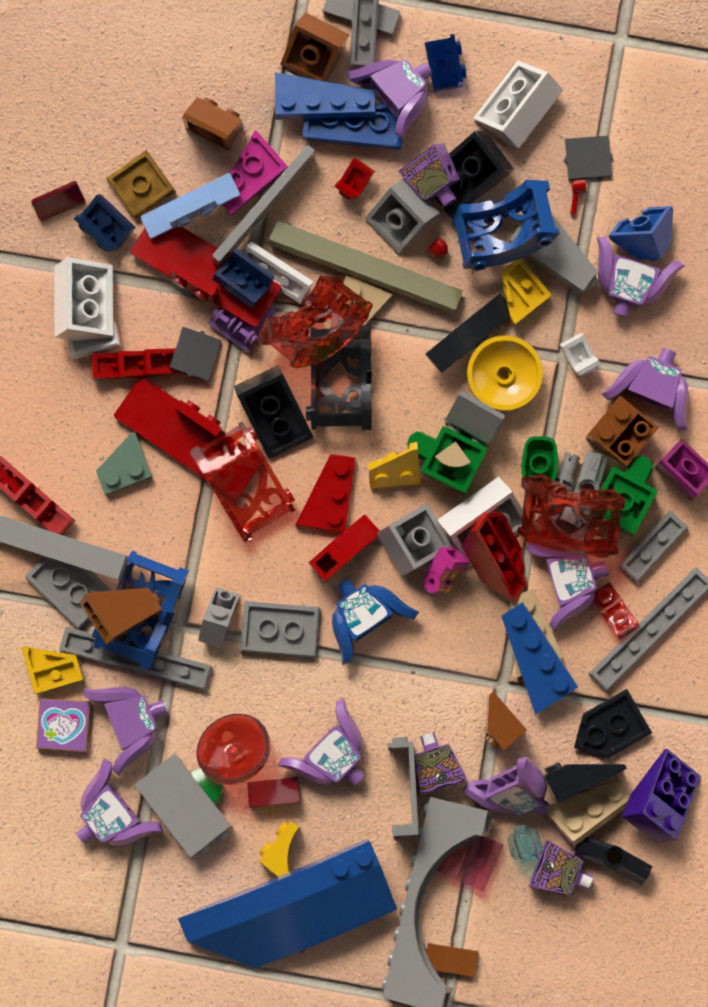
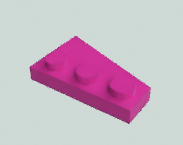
[222,130,288,216]

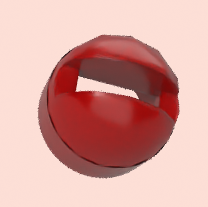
[427,237,448,258]

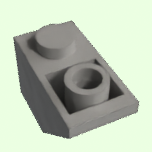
[198,587,240,648]

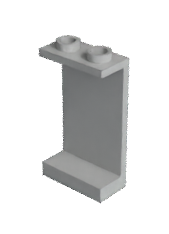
[387,737,418,836]
[135,753,232,858]

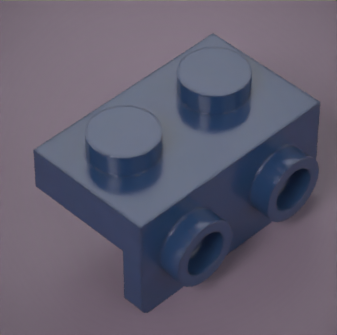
[74,194,136,252]
[212,248,274,308]

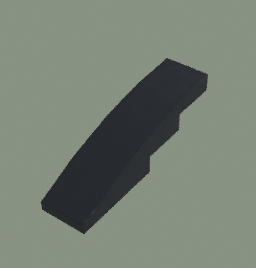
[425,293,510,374]

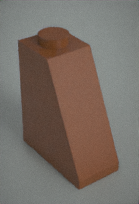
[79,588,162,645]

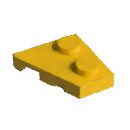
[500,259,552,326]
[368,442,420,489]
[21,646,84,694]

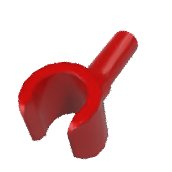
[570,180,586,215]

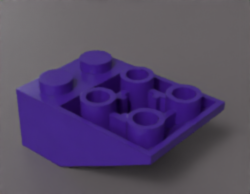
[622,749,701,844]

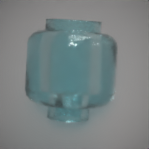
[507,824,543,863]

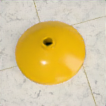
[467,336,543,411]

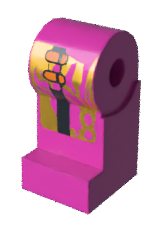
[424,547,470,593]

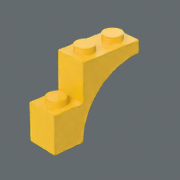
[259,820,299,877]

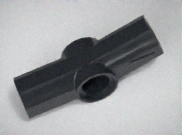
[574,837,653,885]

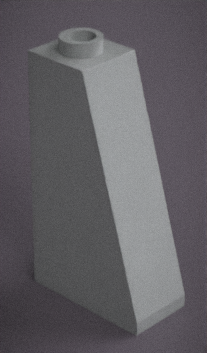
[509,215,598,295]

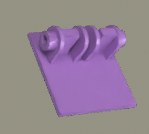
[207,307,277,352]

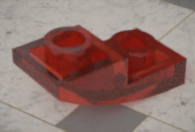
[593,582,640,640]

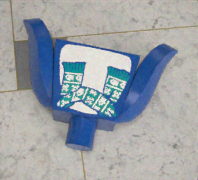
[332,578,420,665]

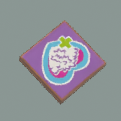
[36,698,91,752]

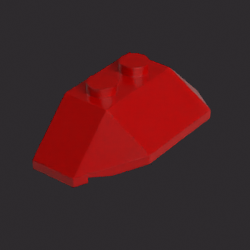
[461,512,527,602]

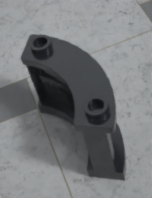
[305,326,372,430]

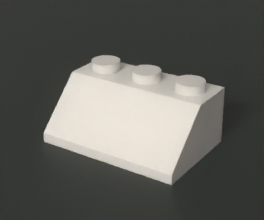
[473,61,563,148]
[54,257,113,341]
[437,477,531,567]

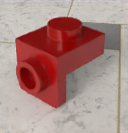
[334,158,375,200]

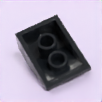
[436,130,514,217]
[234,365,314,459]
[543,762,627,804]

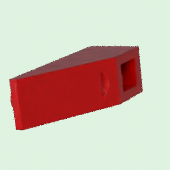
[308,514,380,583]

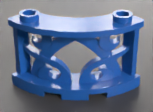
[451,180,560,271]
[92,550,189,670]

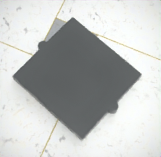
[564,135,613,180]
[170,327,221,381]

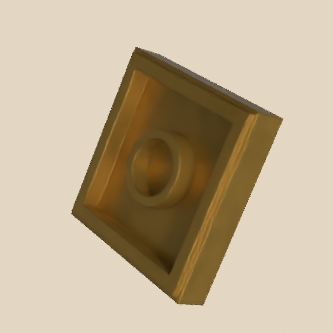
[106,150,175,219]

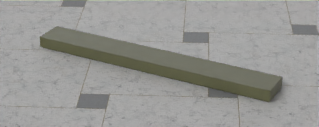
[268,220,463,314]

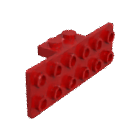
[130,227,282,328]
[114,376,264,500]

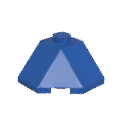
[608,206,673,261]

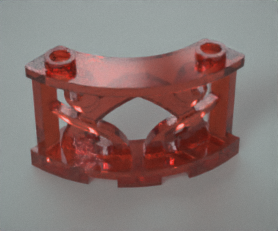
[257,276,373,368]
[190,421,296,543]
[517,474,626,558]

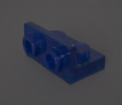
[424,34,467,92]

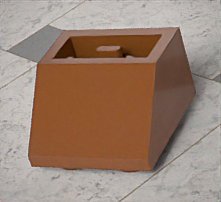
[586,396,659,467]

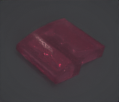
[436,836,504,891]

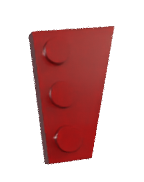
[295,454,355,532]

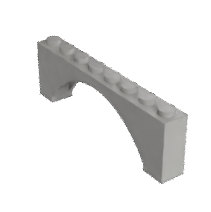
[382,797,494,1007]

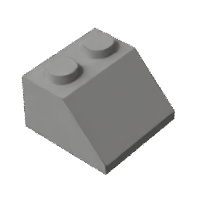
[365,178,440,253]
[445,390,505,447]
[377,504,453,576]

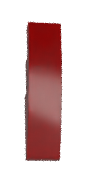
[90,348,185,380]
[0,455,76,535]

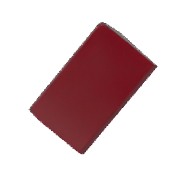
[31,180,85,221]
[247,777,300,808]

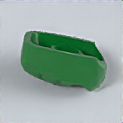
[521,436,558,492]

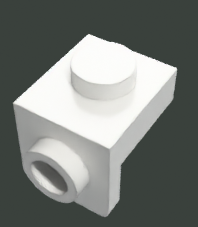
[560,333,600,376]

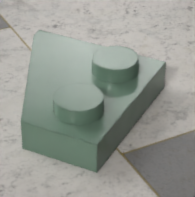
[96,432,152,495]

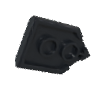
[574,689,652,758]

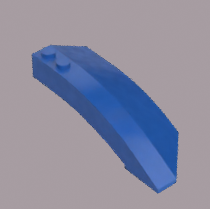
[178,839,397,968]

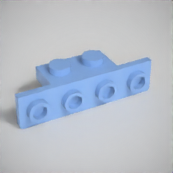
[141,173,241,239]

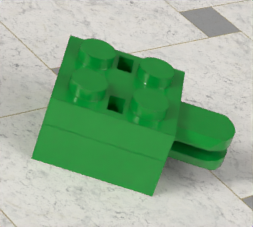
[407,426,488,496]
[587,456,658,537]

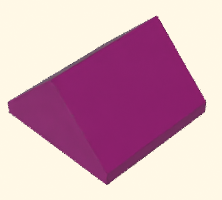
[655,438,708,501]

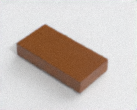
[426,943,478,977]

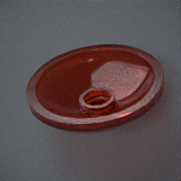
[196,713,271,785]

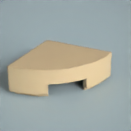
[435,442,470,467]

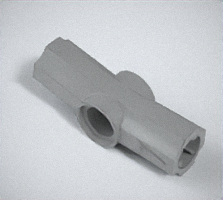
[559,451,608,529]

